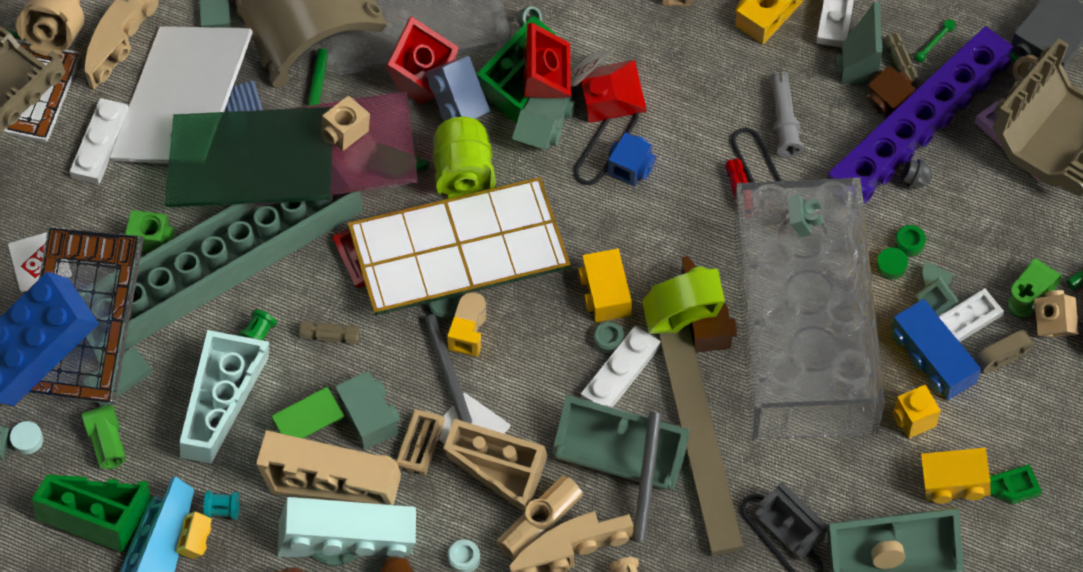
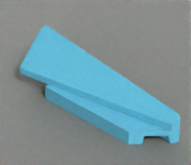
[120,477,194,572]

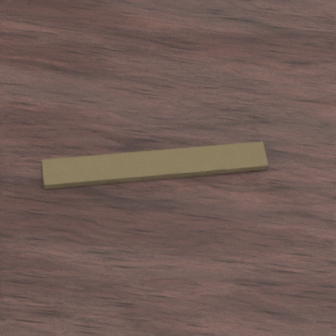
[658,324,743,556]

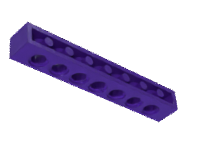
[826,26,1013,210]

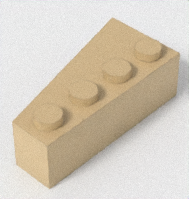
[256,430,401,505]

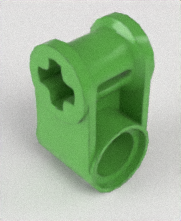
[1007,258,1062,318]

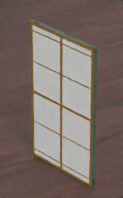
[348,177,571,316]

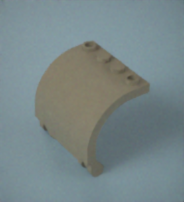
[231,0,388,88]

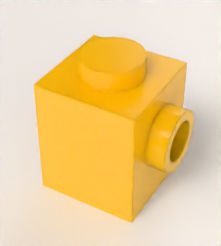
[893,384,941,439]

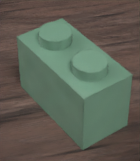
[335,371,400,450]

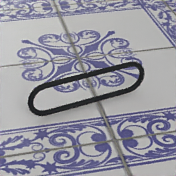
[574,113,639,185]
[731,128,789,214]
[741,494,823,572]

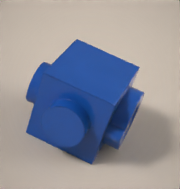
[608,132,657,187]

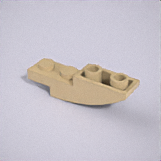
[84,0,159,90]
[510,511,633,572]

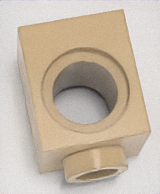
[321,95,370,151]

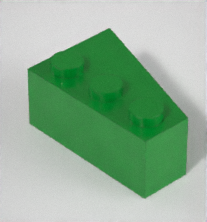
[476,15,556,124]
[31,474,151,553]

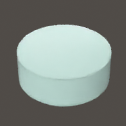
[10,421,44,455]
[448,539,480,572]

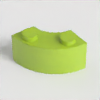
[642,267,725,334]

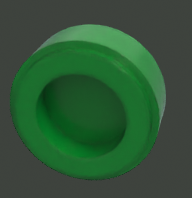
[895,225,926,257]
[877,247,908,279]

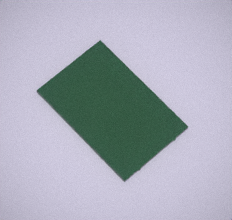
[165,107,333,207]

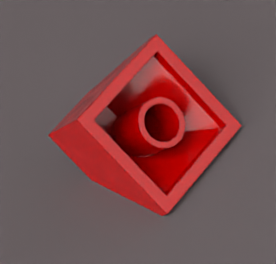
[386,16,460,105]
[580,60,647,123]

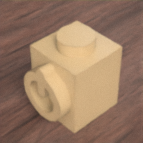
[1034,290,1079,338]

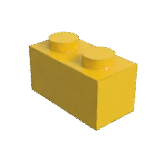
[176,512,212,559]

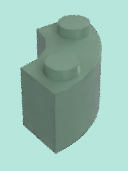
[512,94,576,150]

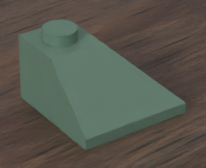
[835,2,882,84]

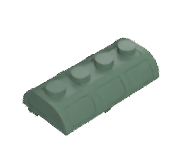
[552,394,690,490]
[827,507,964,572]

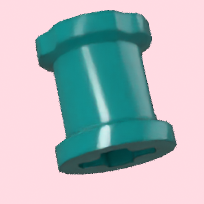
[204,491,240,520]

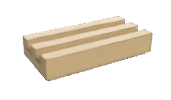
[396,409,445,477]

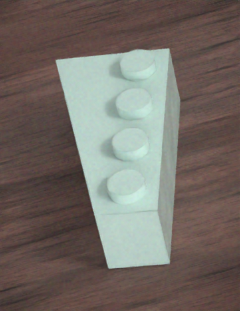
[180,330,269,464]
[277,497,416,557]

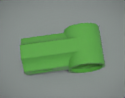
[82,404,127,470]

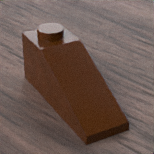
[681,256,737,353]

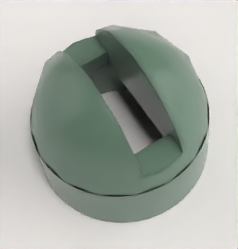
[516,6,542,27]

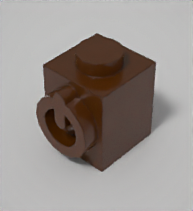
[866,65,915,116]

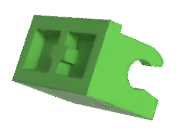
[272,387,344,439]

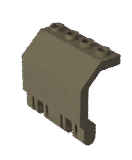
[0,26,66,134]
[993,38,1083,196]

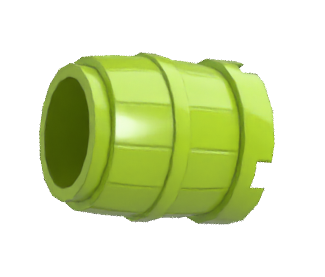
[432,116,496,199]

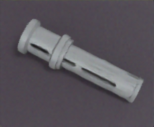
[770,72,804,158]

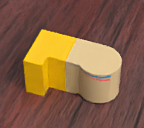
[447,292,486,357]

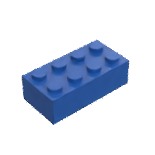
[0,272,99,406]

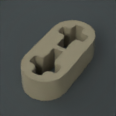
[975,330,1034,373]

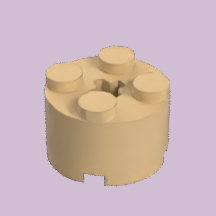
[16,0,84,56]

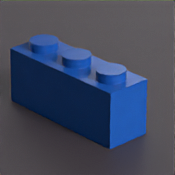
[891,299,981,401]

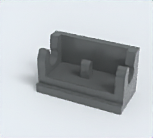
[755,482,828,561]

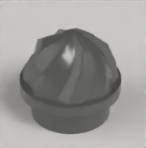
[901,159,932,188]

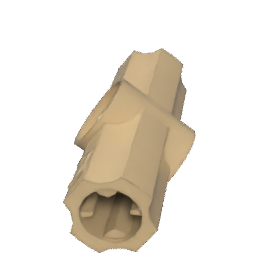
[496,475,583,560]

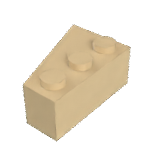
[444,419,548,513]

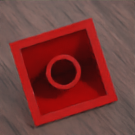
[524,22,571,98]

